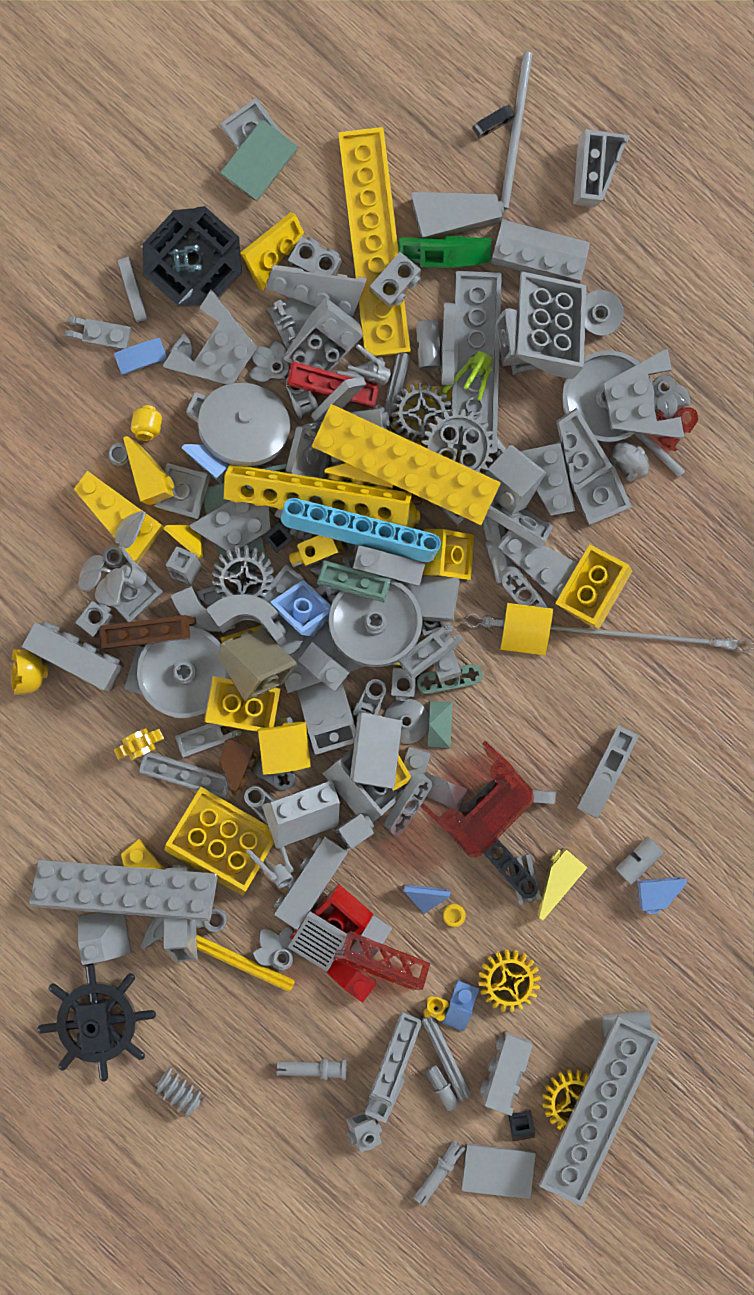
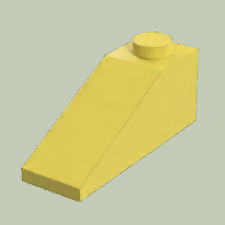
[537,848,587,920]

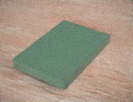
[220,119,299,202]

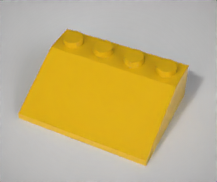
[164,787,274,896]

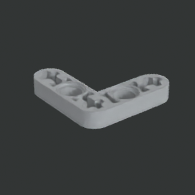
[441,303,456,386]

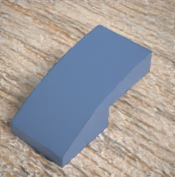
[114,338,167,376]

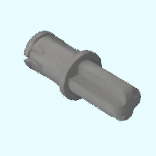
[426,1065,460,1111]

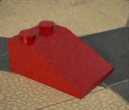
[290,884,373,954]

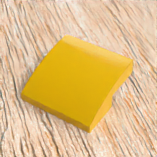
[500,603,553,656]
[258,722,311,775]

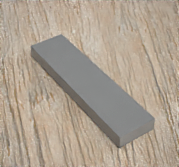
[138,752,229,799]
[369,1012,422,1106]

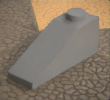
[353,546,425,586]

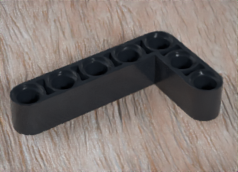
[455,777,539,898]

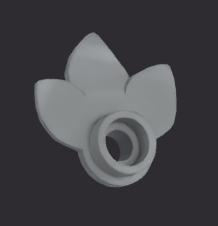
[249,341,290,383]
[653,375,690,419]
[253,927,293,970]

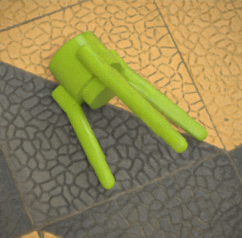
[442,351,493,401]

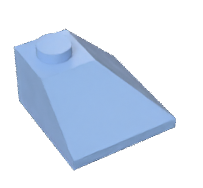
[182,444,230,483]

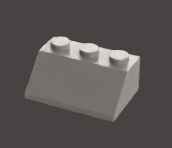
[322,748,404,822]
[262,781,340,849]

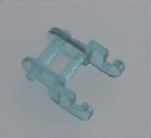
[170,245,202,272]

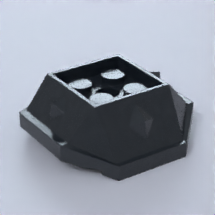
[143,206,242,307]

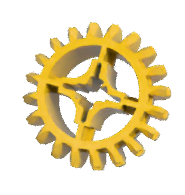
[478,949,541,1012]
[542,1069,589,1130]

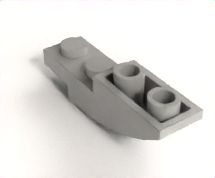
[421,620,462,683]
[577,725,639,819]

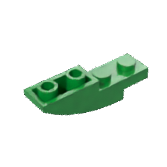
[399,236,492,268]

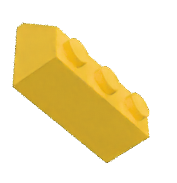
[555,544,632,630]

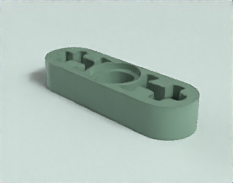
[417,664,482,694]

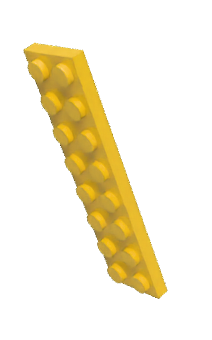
[311,404,501,525]

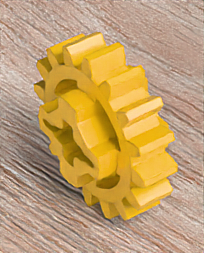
[114,728,164,760]

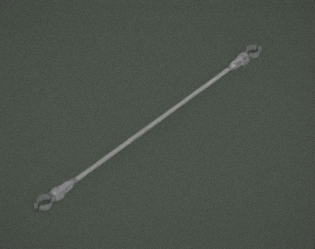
[464,614,754,652]

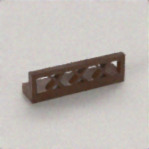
[100,615,196,649]

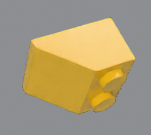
[422,529,474,580]

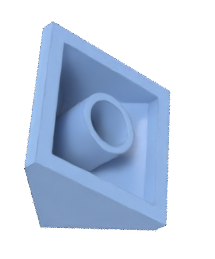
[270,580,331,637]

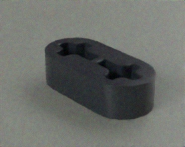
[472,105,515,139]

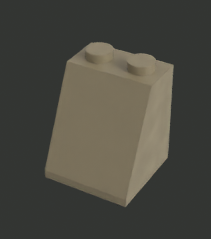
[217,629,297,701]

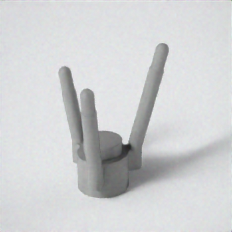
[336,344,390,386]
[246,846,294,889]

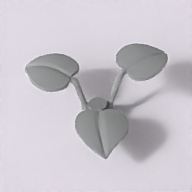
[78,511,146,606]

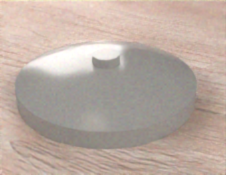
[562,350,654,443]
[198,383,290,467]
[329,576,422,667]
[137,626,230,718]

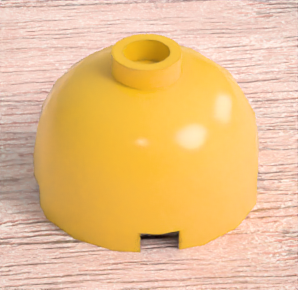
[11,649,48,695]

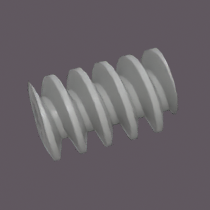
[155,1067,205,1118]

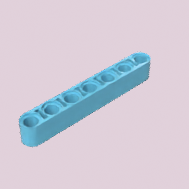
[281,498,441,562]

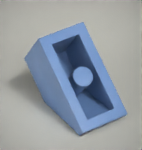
[637,877,687,914]

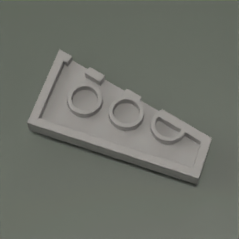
[266,265,367,317]
[496,530,578,601]

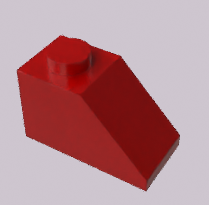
[327,953,376,1003]

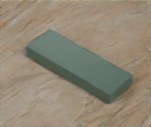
[317,561,391,603]

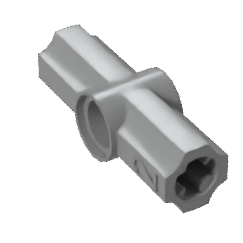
[482,515,515,584]

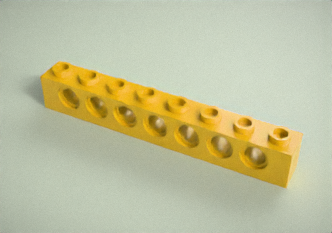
[223,464,412,527]

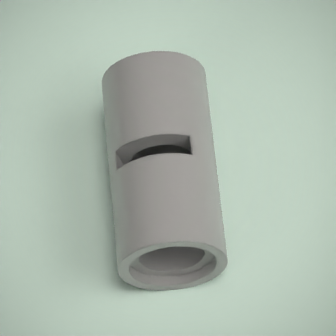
[416,320,441,370]
[615,837,664,885]
[602,1010,651,1039]

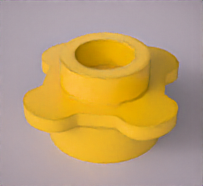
[423,996,449,1021]

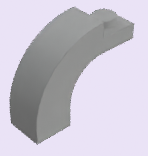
[171,586,236,632]
[206,594,287,646]

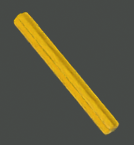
[196,935,295,992]

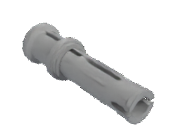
[277,1059,347,1080]

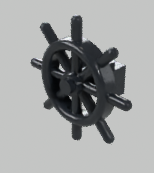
[37,963,156,1082]

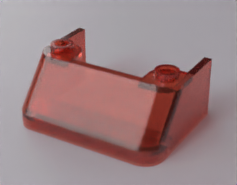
[420,741,534,858]

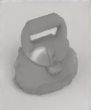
[609,442,649,482]

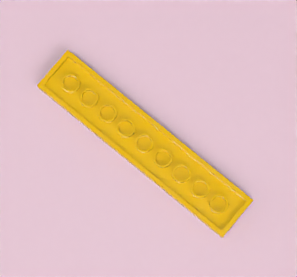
[338,127,411,358]

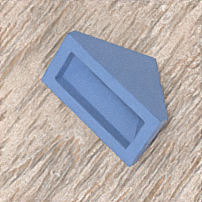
[404,884,450,914]

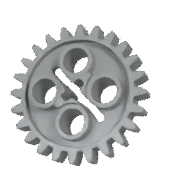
[420,409,495,473]

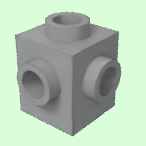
[346,1111,382,1152]

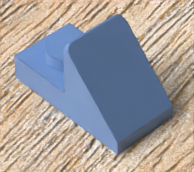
[442,979,479,1031]

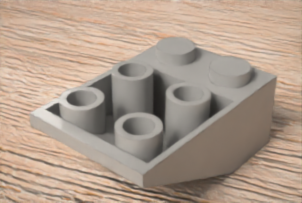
[283,298,363,371]
[297,682,356,755]

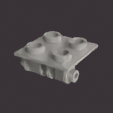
[268,298,317,350]

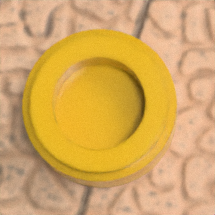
[443,903,466,927]

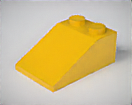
[204,676,280,732]

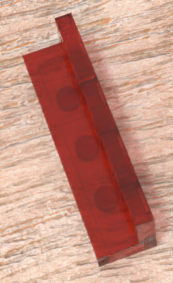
[333,931,430,991]

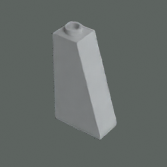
[411,192,505,239]
[164,864,198,962]

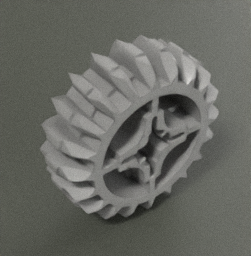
[391,382,451,445]
[212,545,274,599]

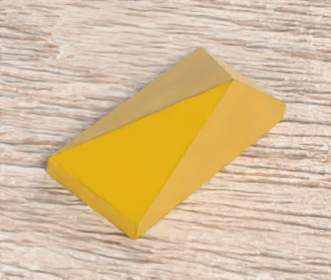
[163,525,203,560]

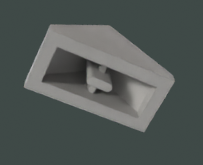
[347,915,392,966]

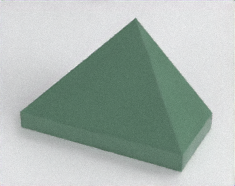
[427,701,453,748]

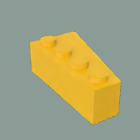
[74,471,164,564]

